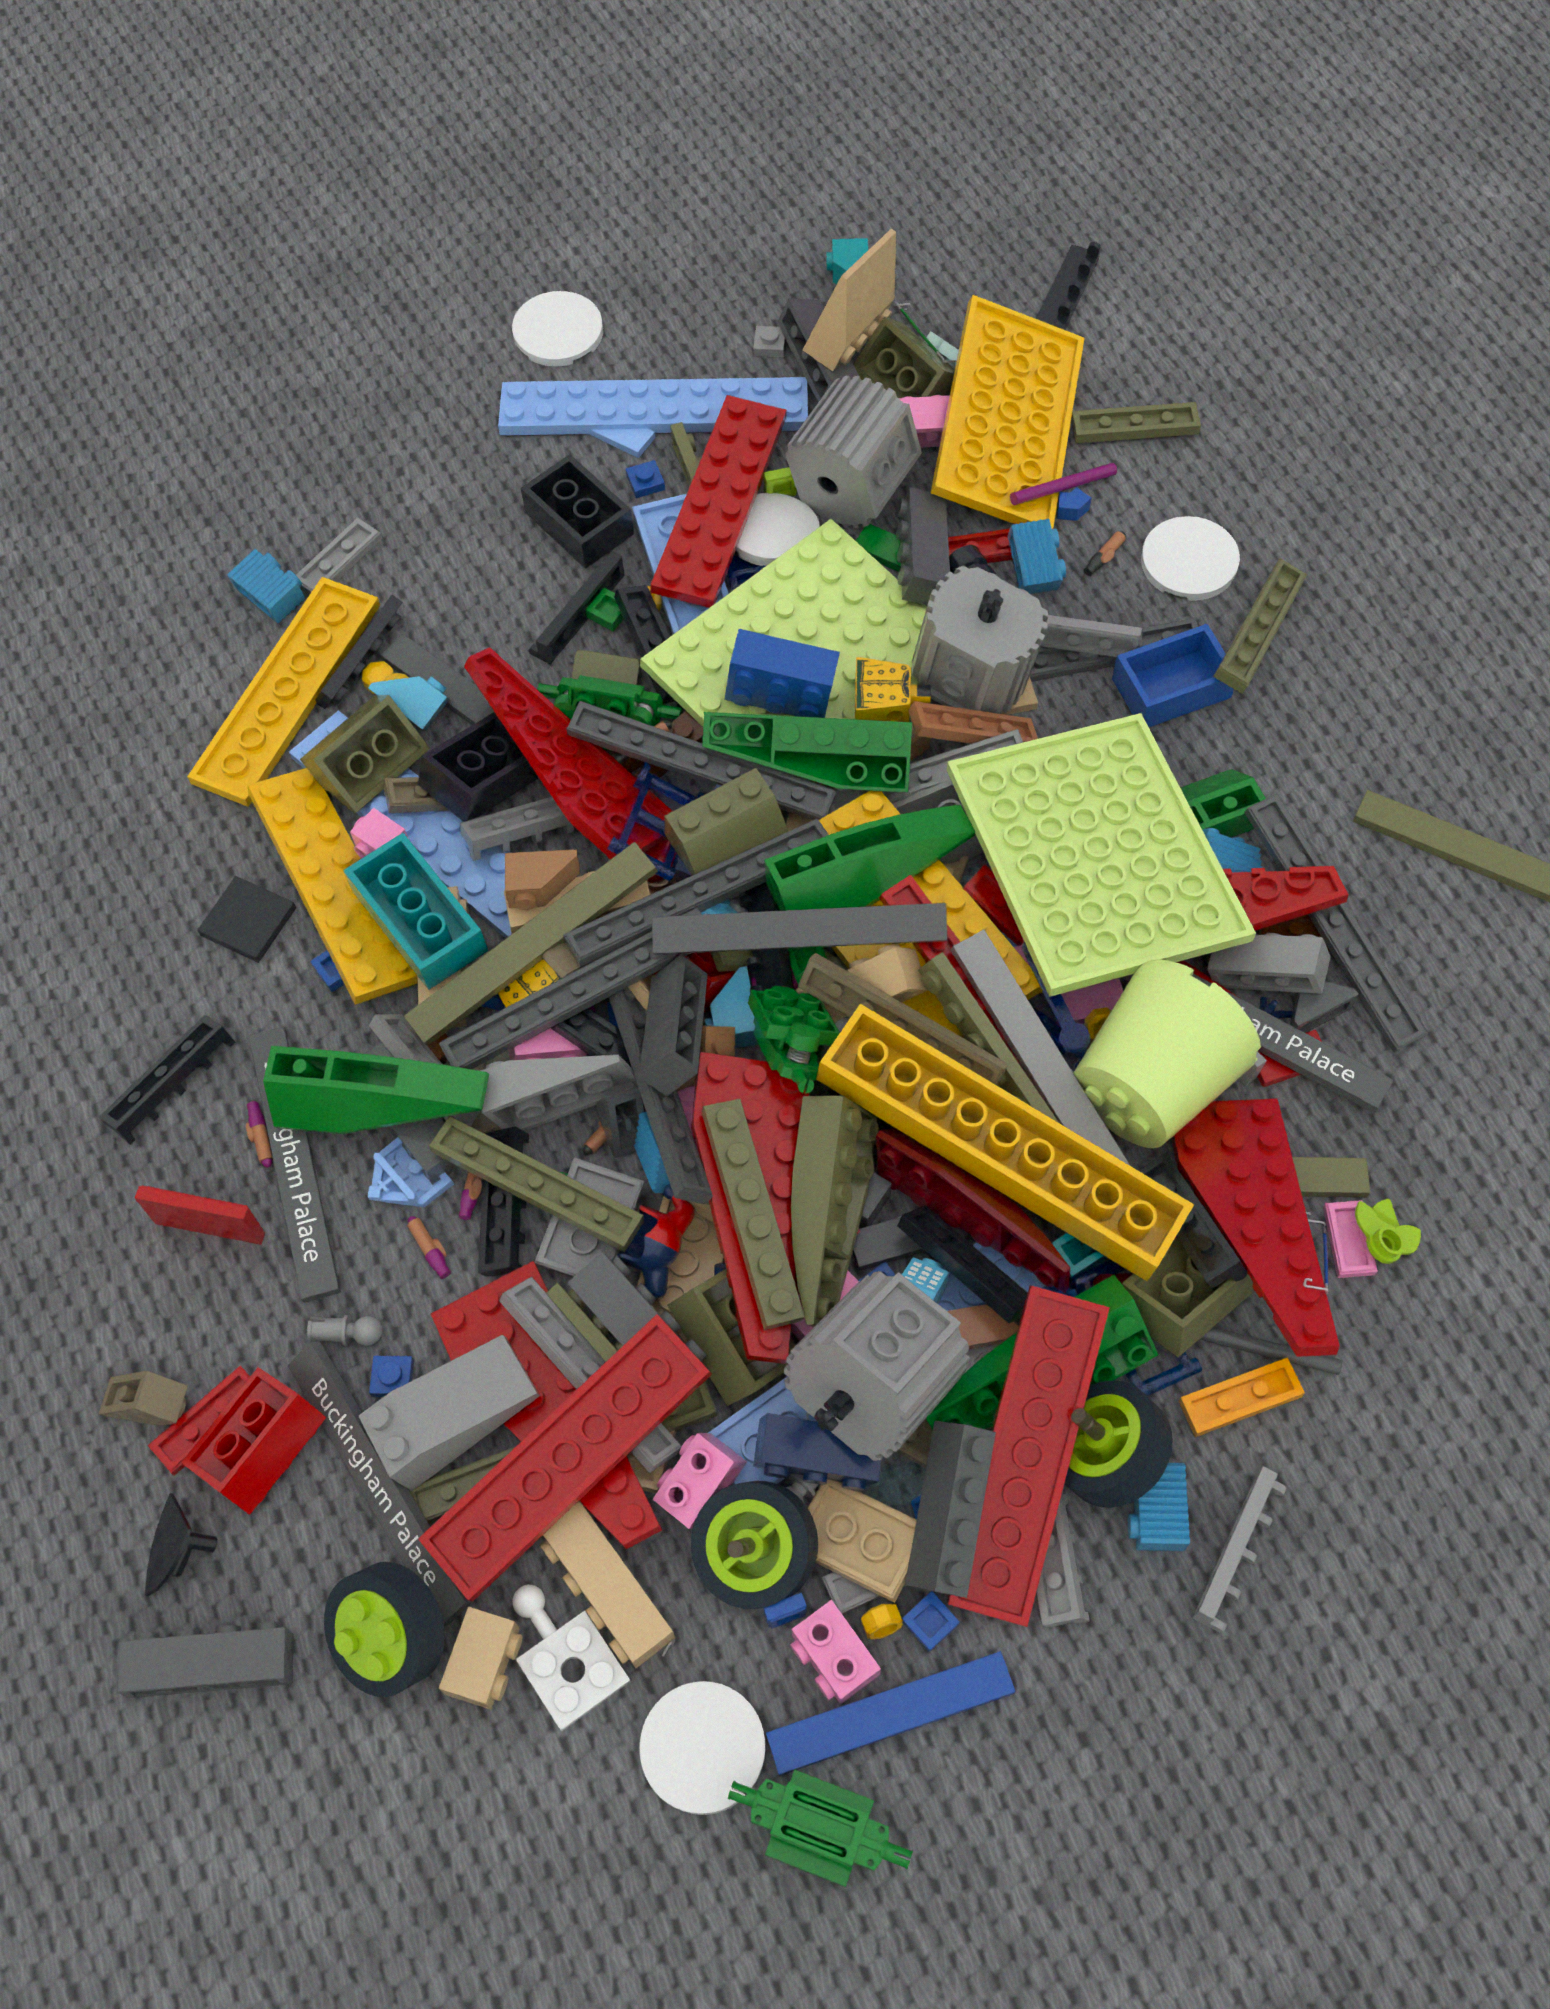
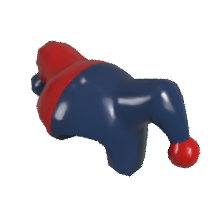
[617,1184,696,1300]

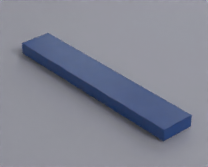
[766,1651,1016,1776]

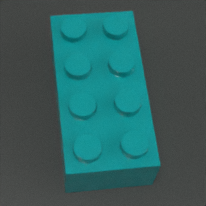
[343,832,488,990]

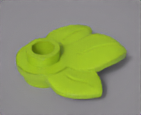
[1355,1199,1421,1264]

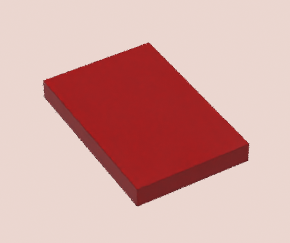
[135,1185,265,1245]

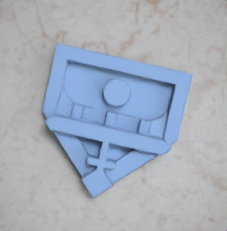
[368,1137,454,1207]

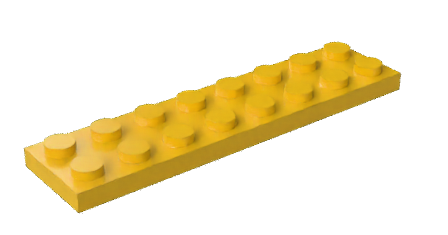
[187,577,380,807]
[248,768,418,1005]

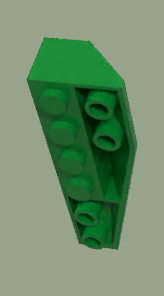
[702,712,912,792]
[1180,769,1266,838]
[764,805,976,911]
[263,1046,489,1134]
[926,1275,1159,1431]

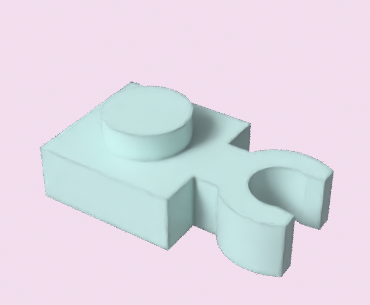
[924,331,959,369]

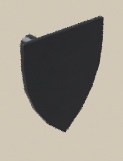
[145,1493,217,1596]

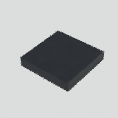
[197,876,296,963]

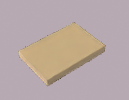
[808,1479,917,1603]

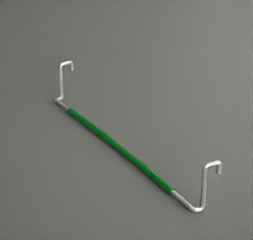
[894,302,957,368]

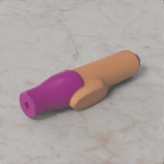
[246,1101,273,1168]
[459,1171,482,1220]
[407,1216,451,1279]

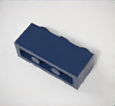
[753,1413,881,1491]

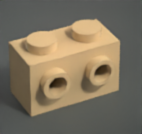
[439,1607,522,1710]

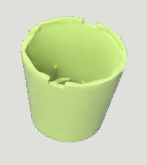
[1073,959,1261,1148]

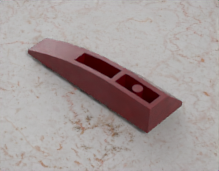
[876,1128,1070,1293]

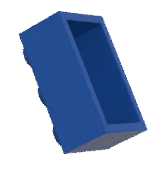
[1112,624,1234,727]
[724,629,840,718]

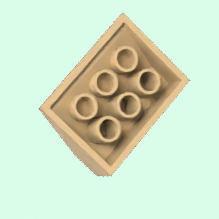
[803,229,896,372]

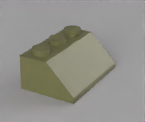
[853,317,955,398]
[300,695,430,813]
[665,768,789,875]
[1122,1238,1253,1357]
[667,1268,796,1406]

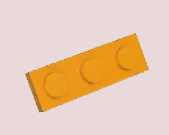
[1178,1357,1305,1437]

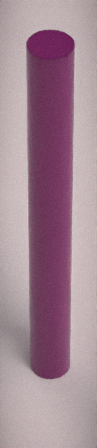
[1010,463,1117,505]

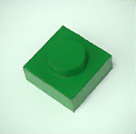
[586,588,624,632]

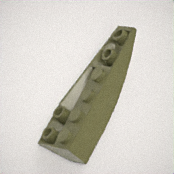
[791,1096,879,1328]

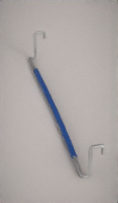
[1303,1212,1328,1294]

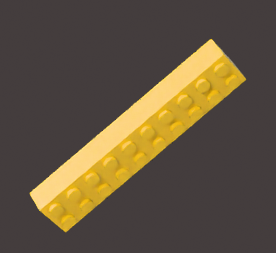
[816,1004,1194,1281]

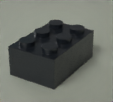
[521,454,634,569]
[418,712,538,822]

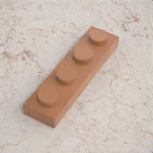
[908,701,1038,744]

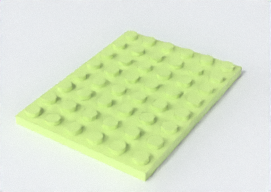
[640,519,927,779]
[946,713,1256,997]

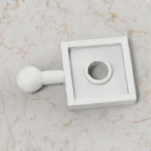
[512,1584,631,1731]

